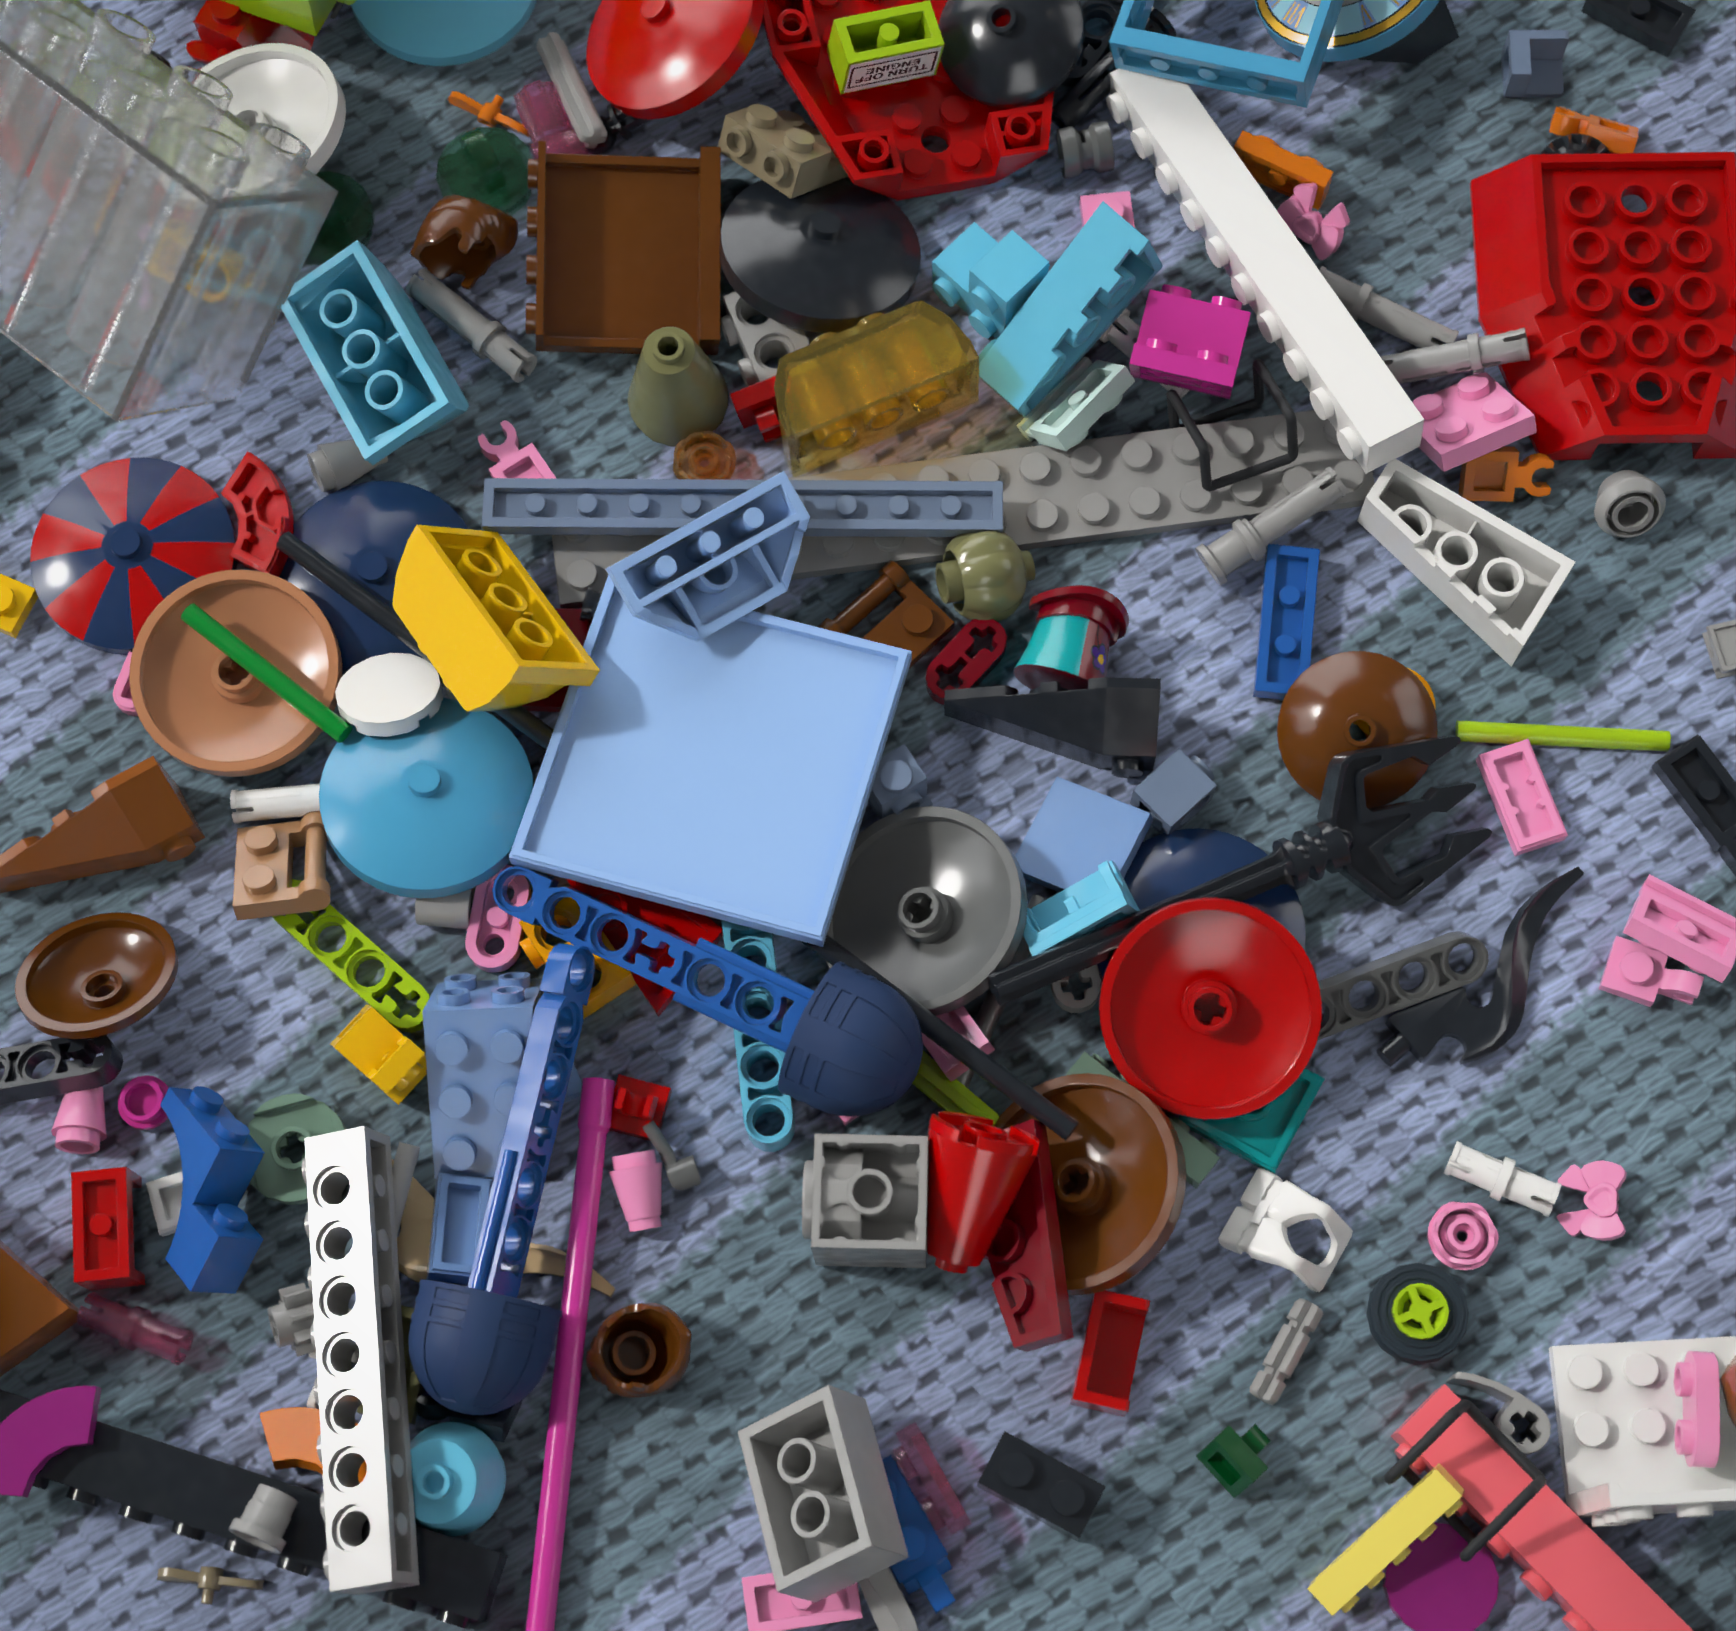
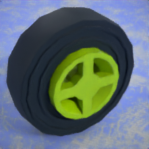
[1366,1262,1469,1365]

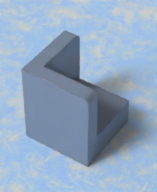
[1501,30,1569,98]

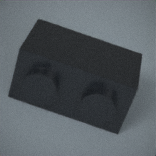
[977,1431,1106,1541]

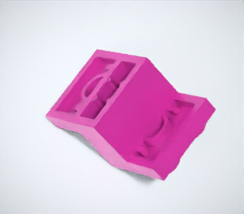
[1129,284,1251,399]

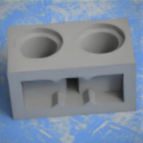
[720,292,819,394]

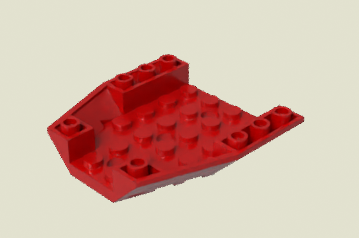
[762,0,1054,201]
[1470,152,1736,460]

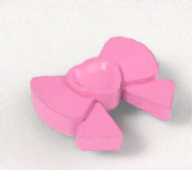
[1277,183,1350,260]
[1557,1161,1627,1241]

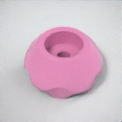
[1427,1202,1499,1270]

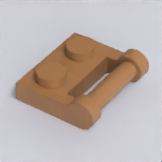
[233,811,331,921]

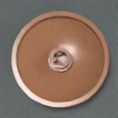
[129,570,342,777]

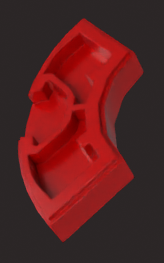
[220,451,294,577]

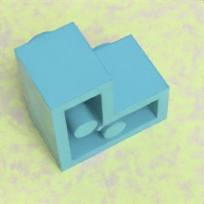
[932,222,1049,339]

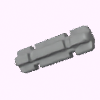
[1250,1298,1323,1405]

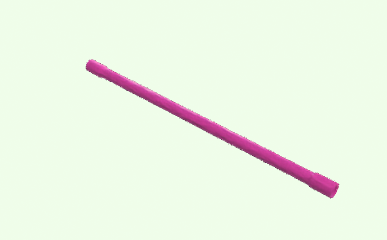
[526,1077,615,1631]

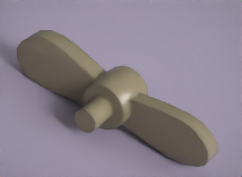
[157,1566,264,1605]

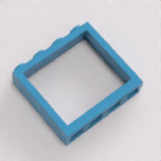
[1109,0,1344,108]

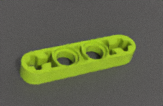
[272,879,430,1033]

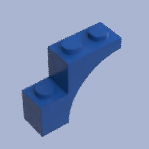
[160,1086,265,1294]

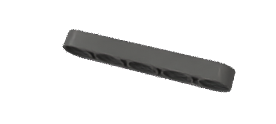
[1317,931,1489,1041]

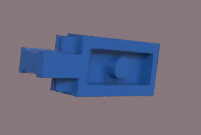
[882,1455,956,1613]

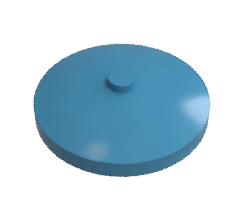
[319,698,534,898]

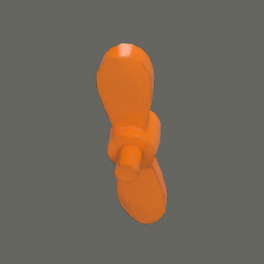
[448,91,533,138]

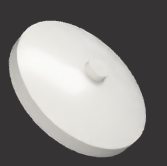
[153,43,346,215]

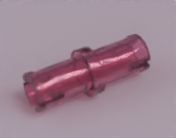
[77,1292,193,1365]

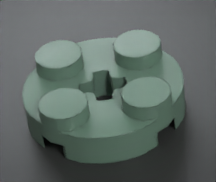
[247,1094,347,1205]

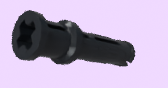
[1051,7,1176,128]

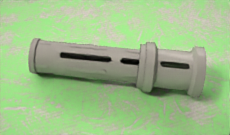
[1195,466,1348,586]

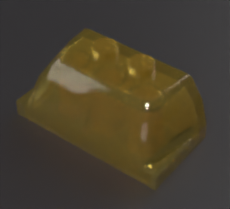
[774,300,979,477]

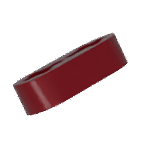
[926,619,1007,705]

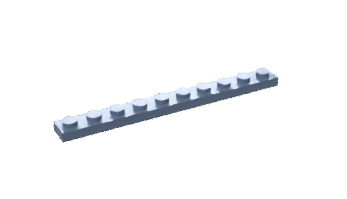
[482,478,1003,537]

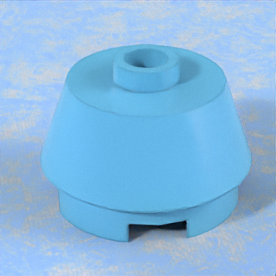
[410,1422,506,1537]

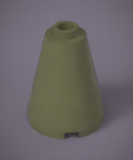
[628,327,729,447]

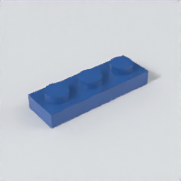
[1253,544,1320,700]

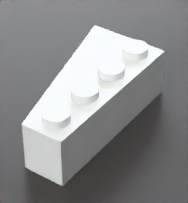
[1357,459,1575,667]

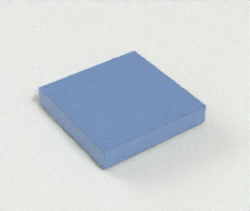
[1015,776,1153,892]

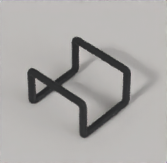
[1166,359,1298,491]
[1384,1399,1546,1562]

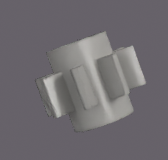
[268,1282,316,1357]

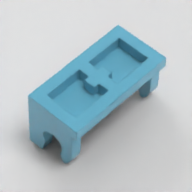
[1023,860,1139,956]

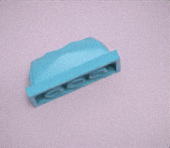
[275,240,469,465]

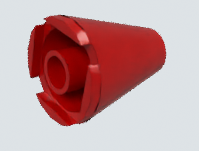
[926,1111,1041,1274]

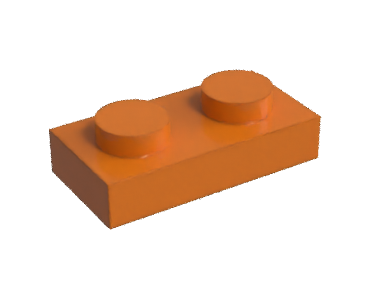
[1234,130,1333,210]

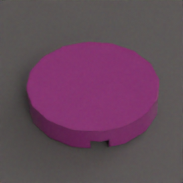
[1382,1522,1499,1631]

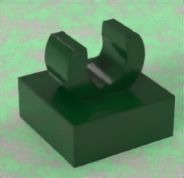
[1196,1424,1271,1499]

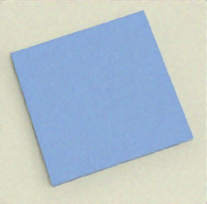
[509,575,912,947]

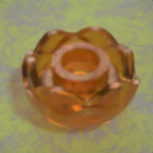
[672,430,736,480]

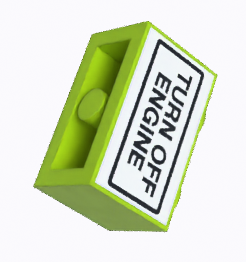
[827,0,945,94]

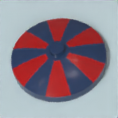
[30,457,238,655]

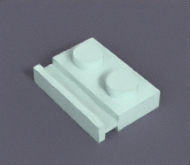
[1017,357,1135,451]

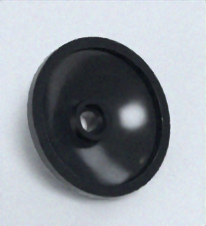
[938,0,1085,108]

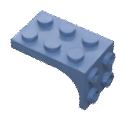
[423,971,543,1179]

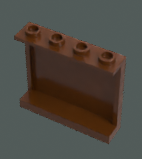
[526,141,721,355]

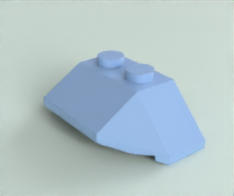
[606,471,810,642]

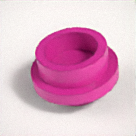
[118,1075,169,1130]

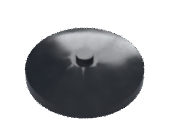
[719,177,921,333]

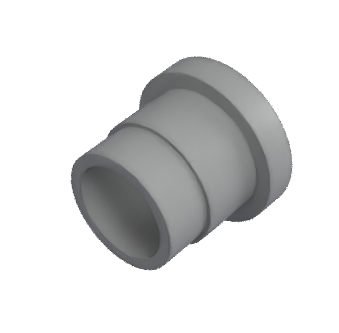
[229,1484,298,1554]

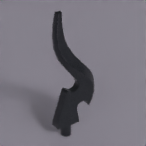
[1376,866,1584,1067]

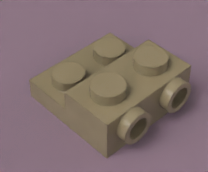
[718,103,848,199]

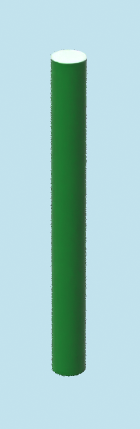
[181,603,353,743]

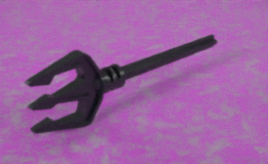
[988,735,1492,1005]

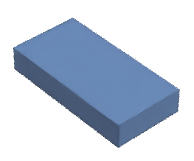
[426,1172,493,1285]

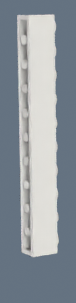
[1106,69,1424,473]

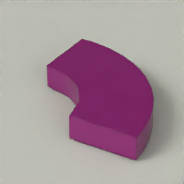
[0,1386,102,1498]

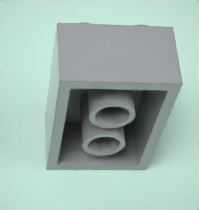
[738,1385,909,1603]

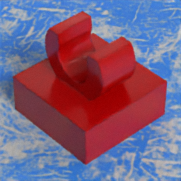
[729,375,791,443]
[610,1074,672,1141]

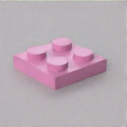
[1413,372,1537,472]

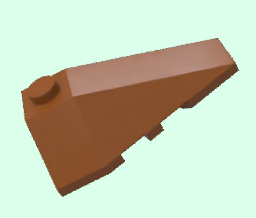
[0,756,205,893]

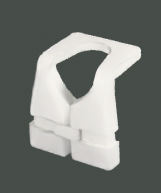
[1218,1168,1353,1292]

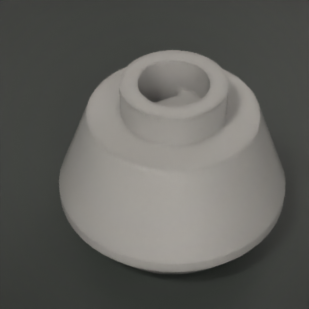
[1594,470,1666,538]

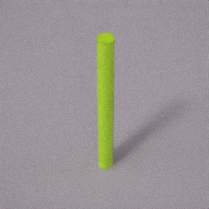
[1456,721,1671,752]

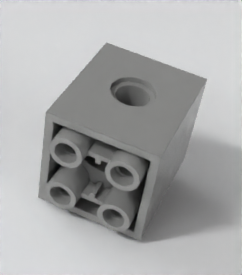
[802,1133,928,1268]

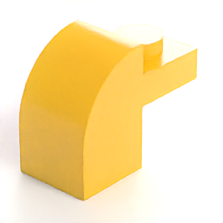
[330,1004,427,1105]

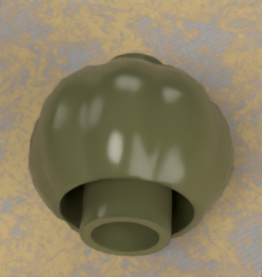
[935,531,1035,622]

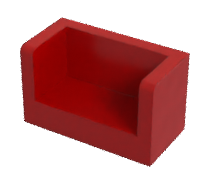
[71,1167,145,1291]
[1070,1290,1150,1417]

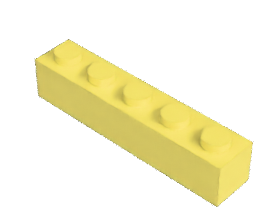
[1307,1463,1464,1616]

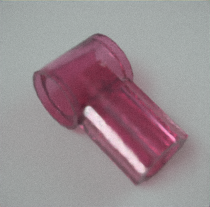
[513,80,588,159]

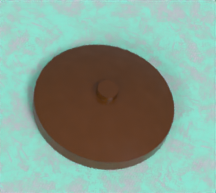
[995,1073,1186,1295]

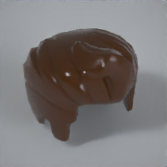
[410,195,519,290]
[586,1302,692,1398]

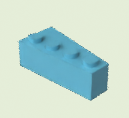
[973,201,1163,417]

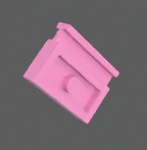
[1623,874,1736,983]

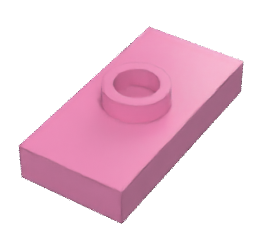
[1476,739,1568,856]

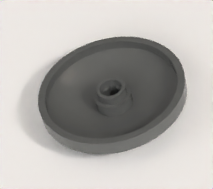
[826,806,1028,1016]

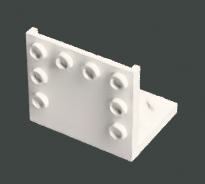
[1549,1336,1736,1527]

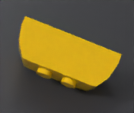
[392,524,600,712]

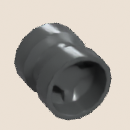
[1056,121,1114,179]

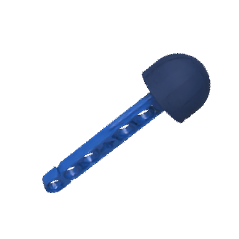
[492,866,923,1116]
[408,943,595,1415]

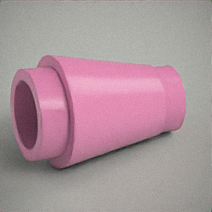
[51,1086,107,1154]
[608,1149,662,1232]

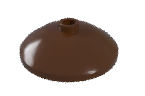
[1277,651,1438,809]
[15,912,178,1039]

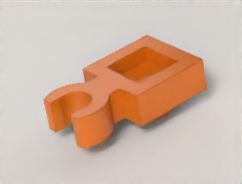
[1549,106,1638,153]
[1458,446,1554,502]

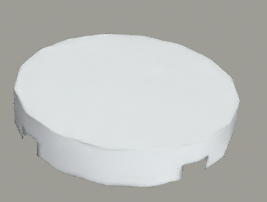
[335,653,443,737]

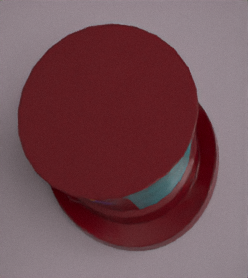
[1014,585,1129,690]

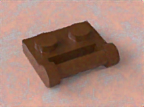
[817,560,954,669]

